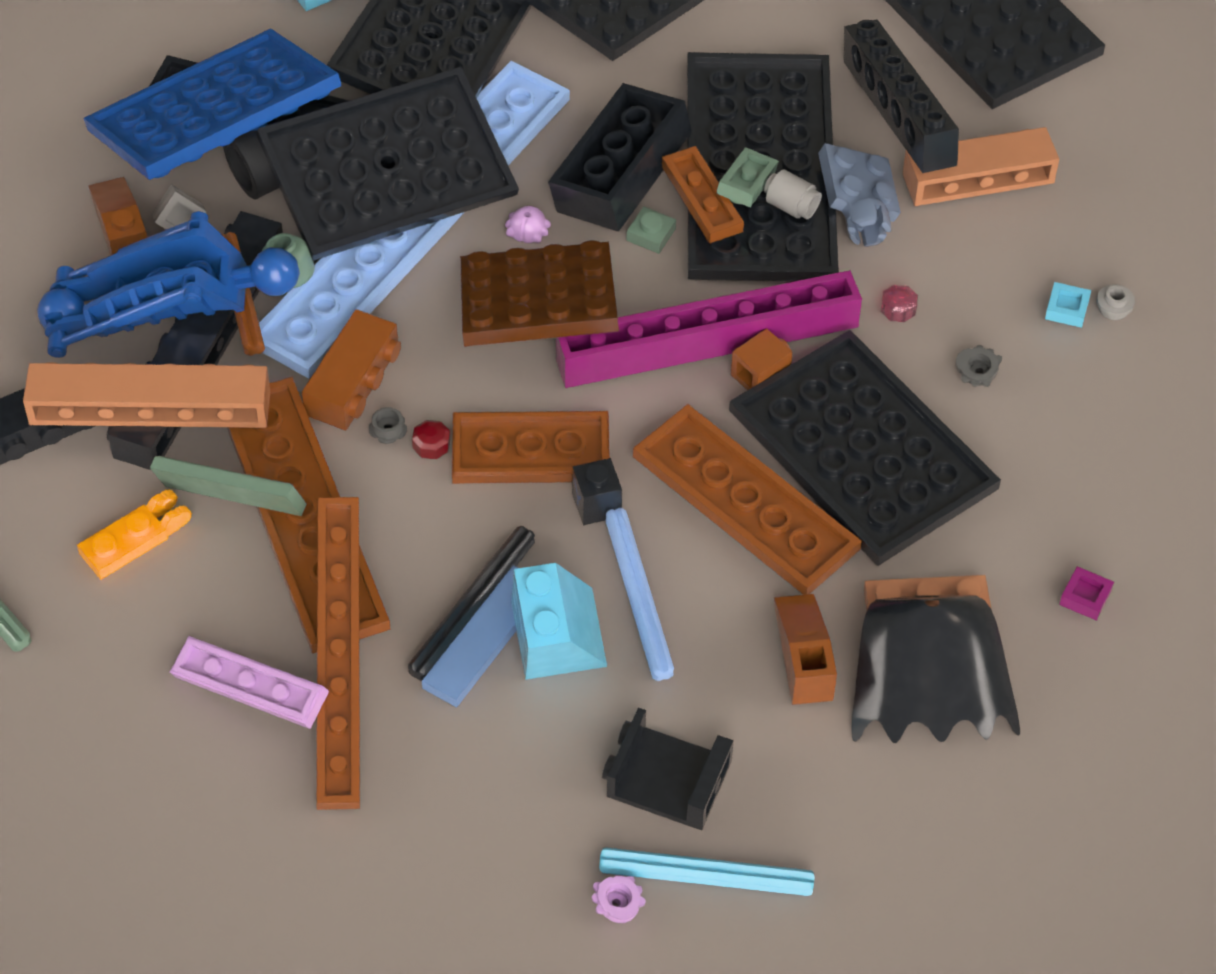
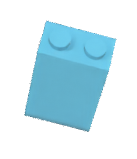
[511,563,607,680]

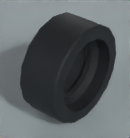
[223,130,280,200]

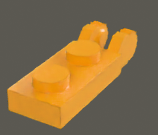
[77,489,192,580]

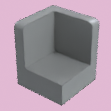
[152,184,207,230]

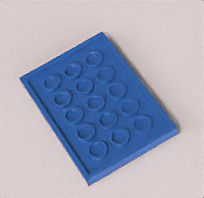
[83,28,342,180]

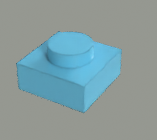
[1045,282,1091,328]

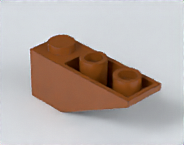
[773,594,837,705]

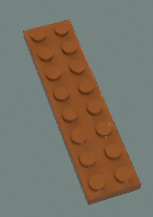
[227,377,391,654]

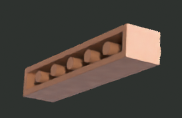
[23,362,270,428]

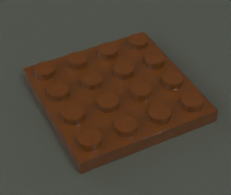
[460,240,619,347]

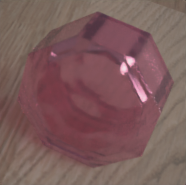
[881,284,918,322]

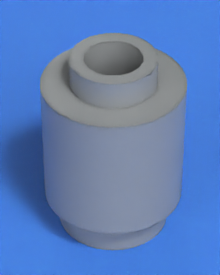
[764,169,822,219]

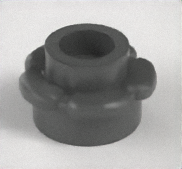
[369,407,407,444]

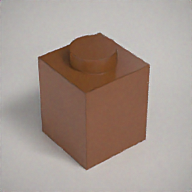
[731,328,793,390]

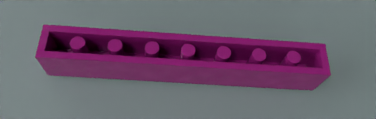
[556,270,862,388]

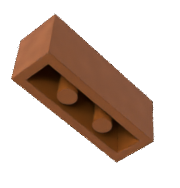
[302,309,401,431]

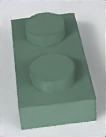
[716,147,779,207]

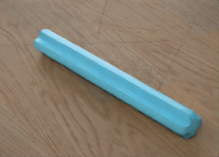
[599,847,815,896]

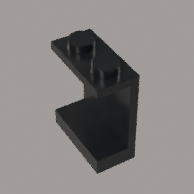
[602,707,734,831]

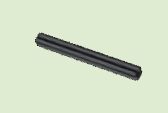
[408,526,535,681]

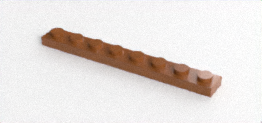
[317,497,360,810]

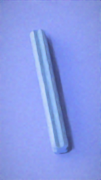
[605,508,674,681]

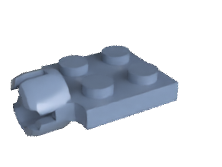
[818,143,901,247]

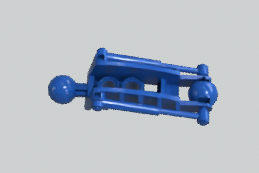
[37,211,300,358]

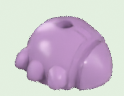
[505,206,551,243]
[592,876,646,923]

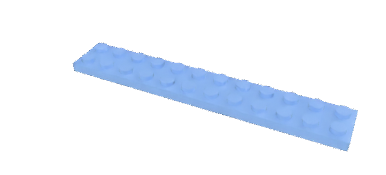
[259,61,570,379]

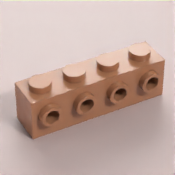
[902,127,1059,206]

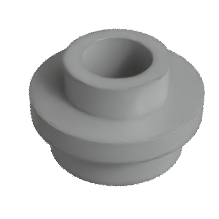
[1097,284,1135,320]

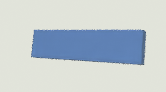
[422,565,518,708]

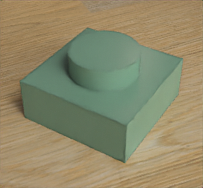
[626,206,676,254]

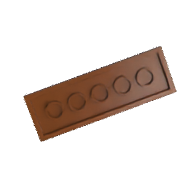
[633,404,862,595]

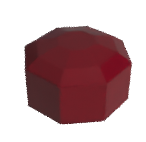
[412,420,451,459]

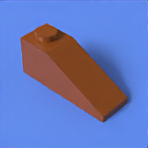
[88,177,147,256]

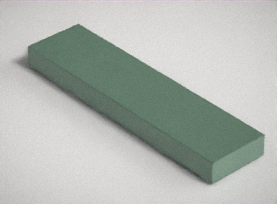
[150,456,307,516]

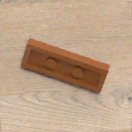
[662,146,744,243]

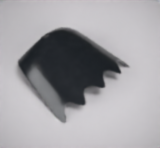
[852,595,1020,743]

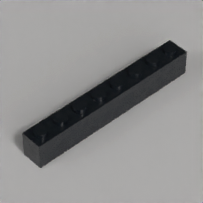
[107,211,283,470]

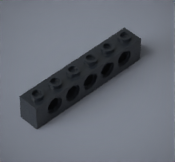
[844,19,959,173]

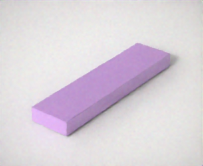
[170,636,329,729]

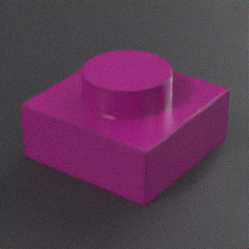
[1059,566,1114,621]

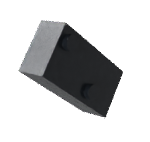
[548,83,692,232]

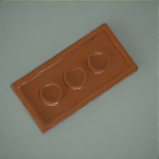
[452,411,610,484]

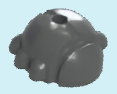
[956,345,1002,387]

